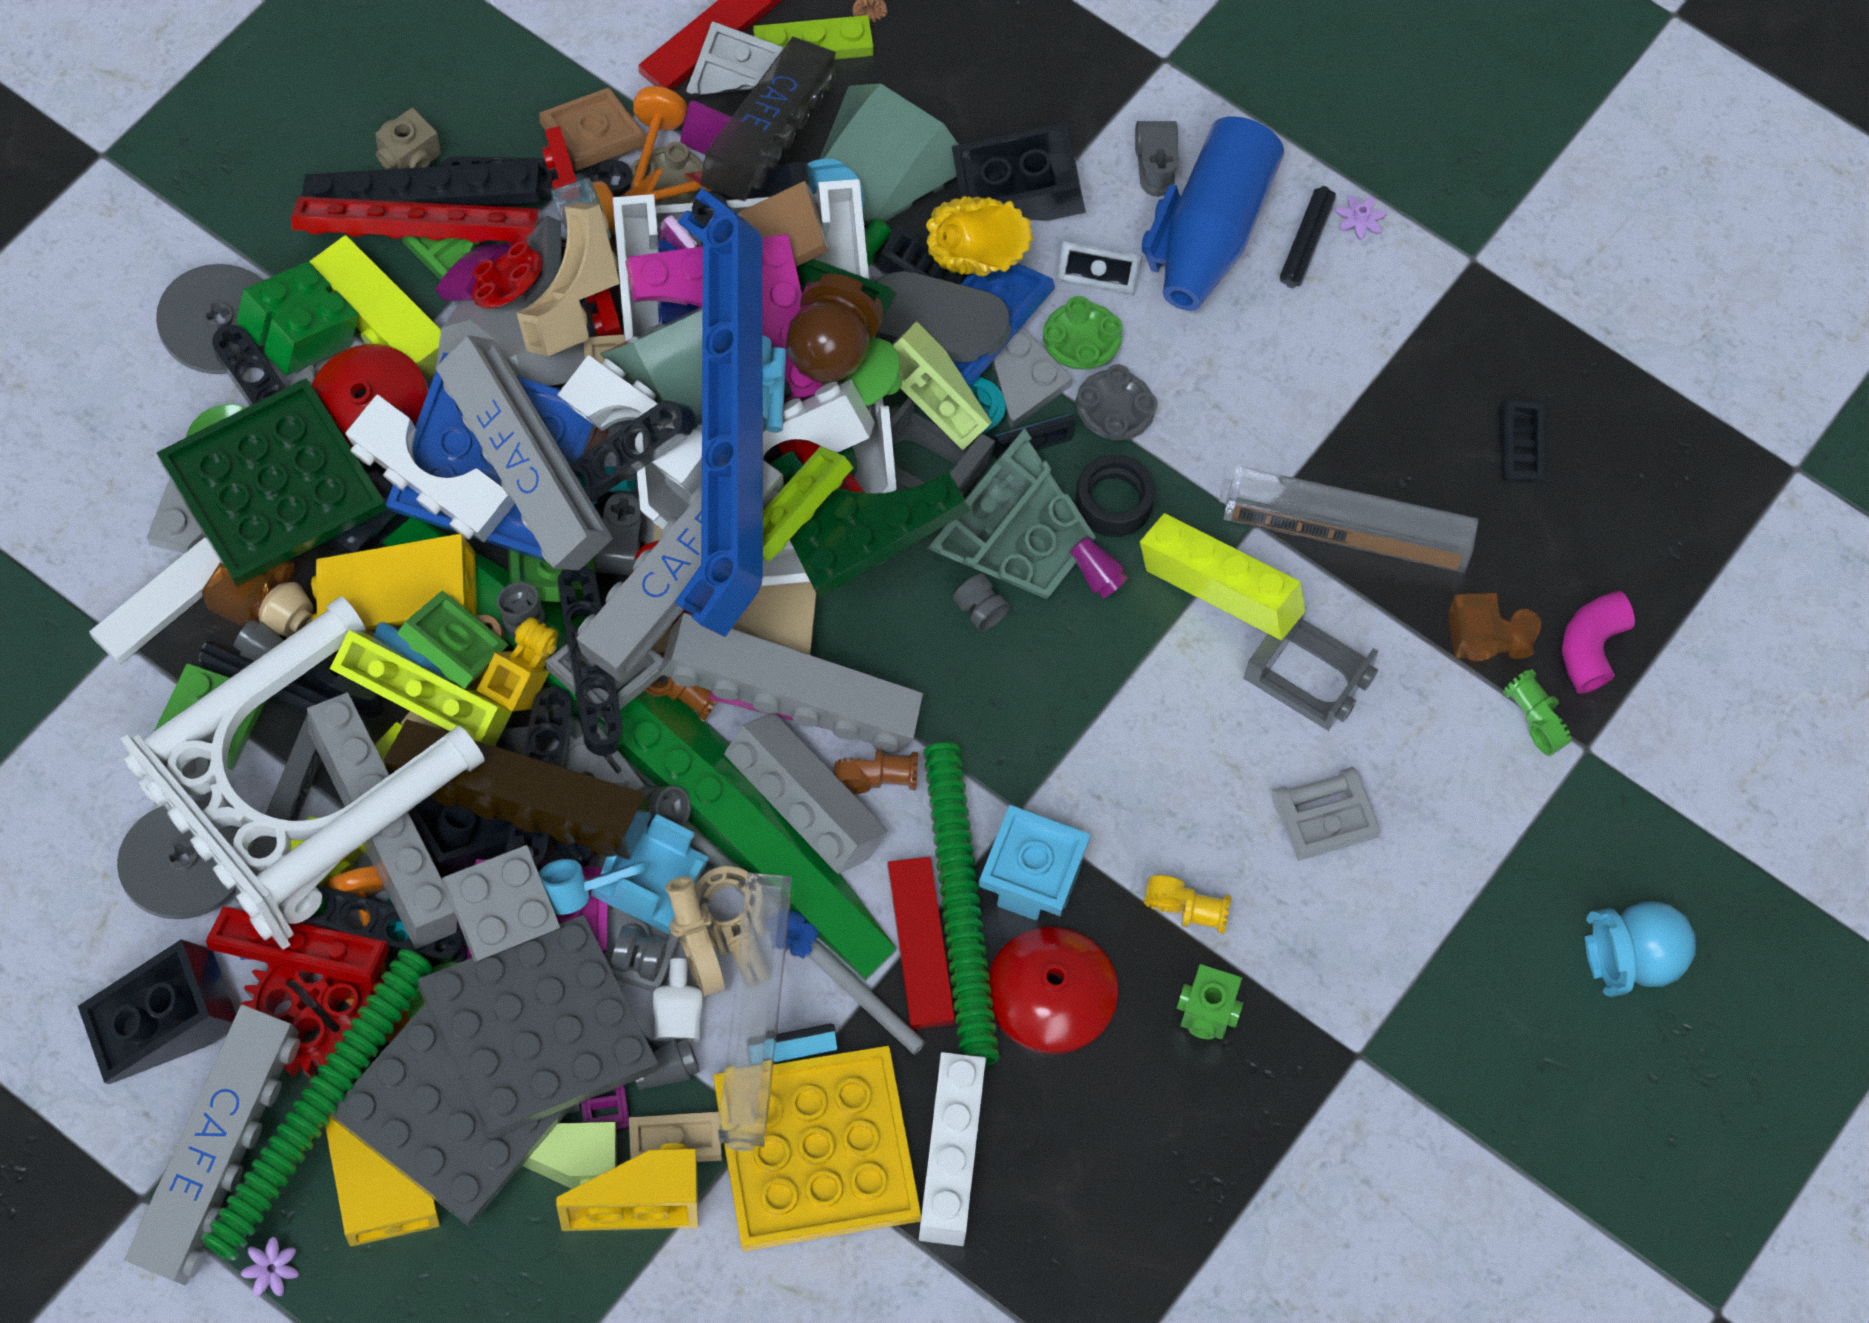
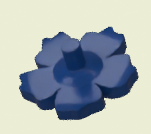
[765,910,819,959]

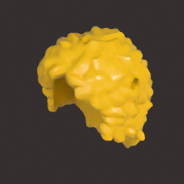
[926,196,1034,277]

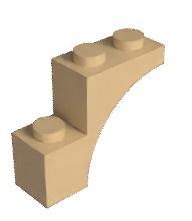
[516,201,620,356]

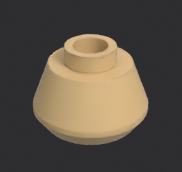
[258,582,313,637]

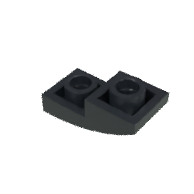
[301,658,381,718]

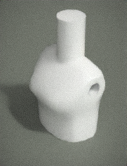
[653,958,702,1043]

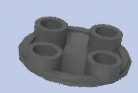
[1075,364,1158,441]

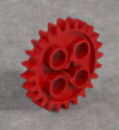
[240,963,382,1079]

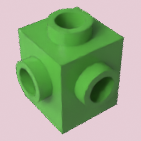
[1176,964,1243,1040]

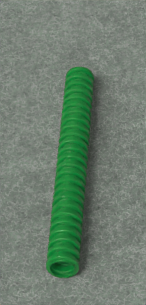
[923,742,1000,1066]
[201,949,434,1260]

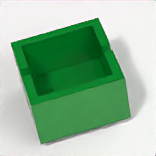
[236,261,359,376]

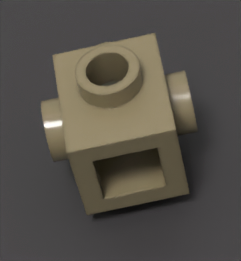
[375,107,441,170]

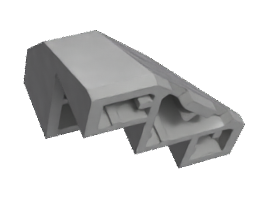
[435,292,590,387]

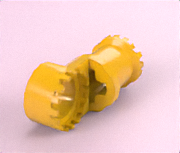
[1144,875,1231,934]

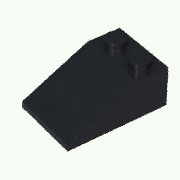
[952,122,1086,221]
[408,796,532,879]
[77,939,236,1084]

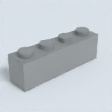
[724,713,888,874]

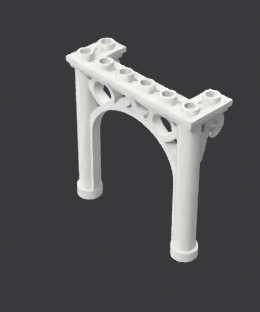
[120,596,485,950]

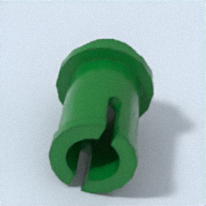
[864,218,892,266]

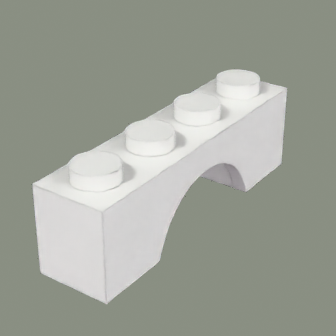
[558,355,702,495]
[763,380,875,460]
[345,395,515,542]
[918,1052,986,1246]

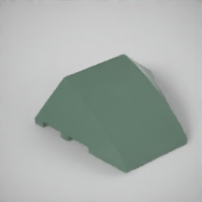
[820,83,959,226]
[600,307,702,429]
[927,428,1096,599]

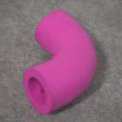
[1562,590,1635,694]

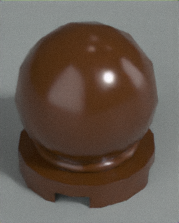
[785,274,884,383]

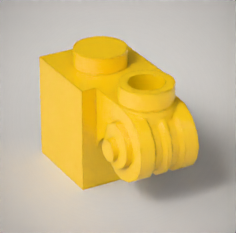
[476,617,558,711]

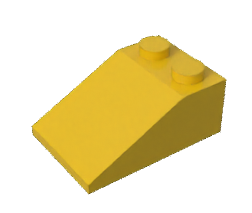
[556,1143,698,1231]

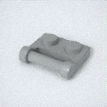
[1272,767,1381,861]

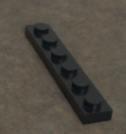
[302,161,542,206]

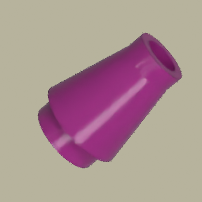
[1069,535,1128,599]

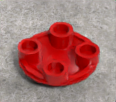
[472,241,543,309]

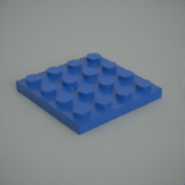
[386,352,595,562]

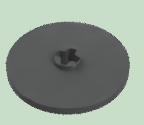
[156,264,273,374]
[117,801,250,919]

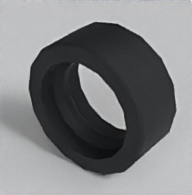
[1075,455,1155,537]

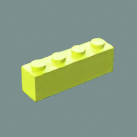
[309,235,441,380]
[1140,513,1306,641]
[330,630,512,746]

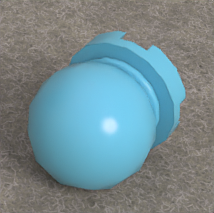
[1585,901,1696,997]

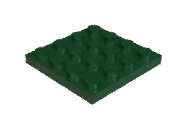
[156,378,387,587]

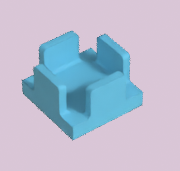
[978,805,1091,920]
[590,814,709,934]

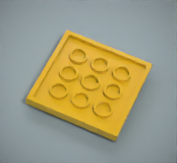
[713,1046,921,1252]

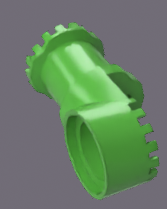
[1503,669,1571,756]

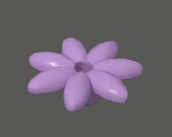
[1335,195,1387,240]
[241,1237,299,1296]

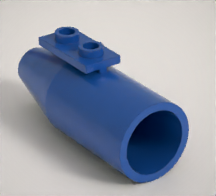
[1142,116,1284,311]

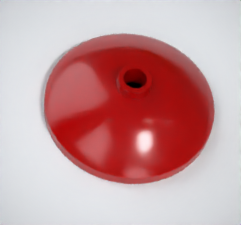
[311,344,429,463]
[987,927,1118,1054]

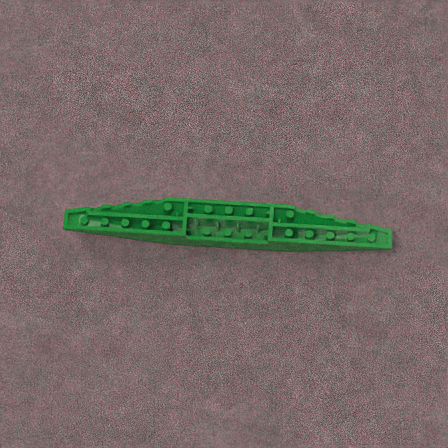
[383,517,896,981]

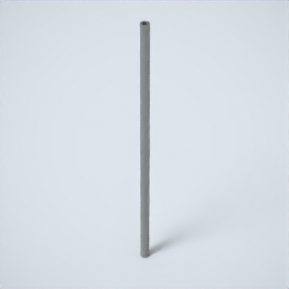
[540,686,926,1055]

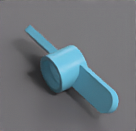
[539,859,647,915]

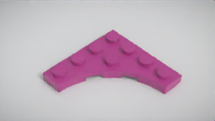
[625,234,823,403]

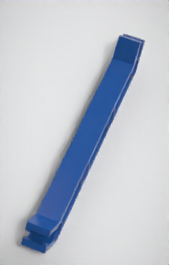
[674,188,763,637]

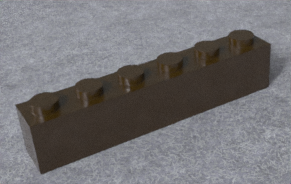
[383,719,651,860]

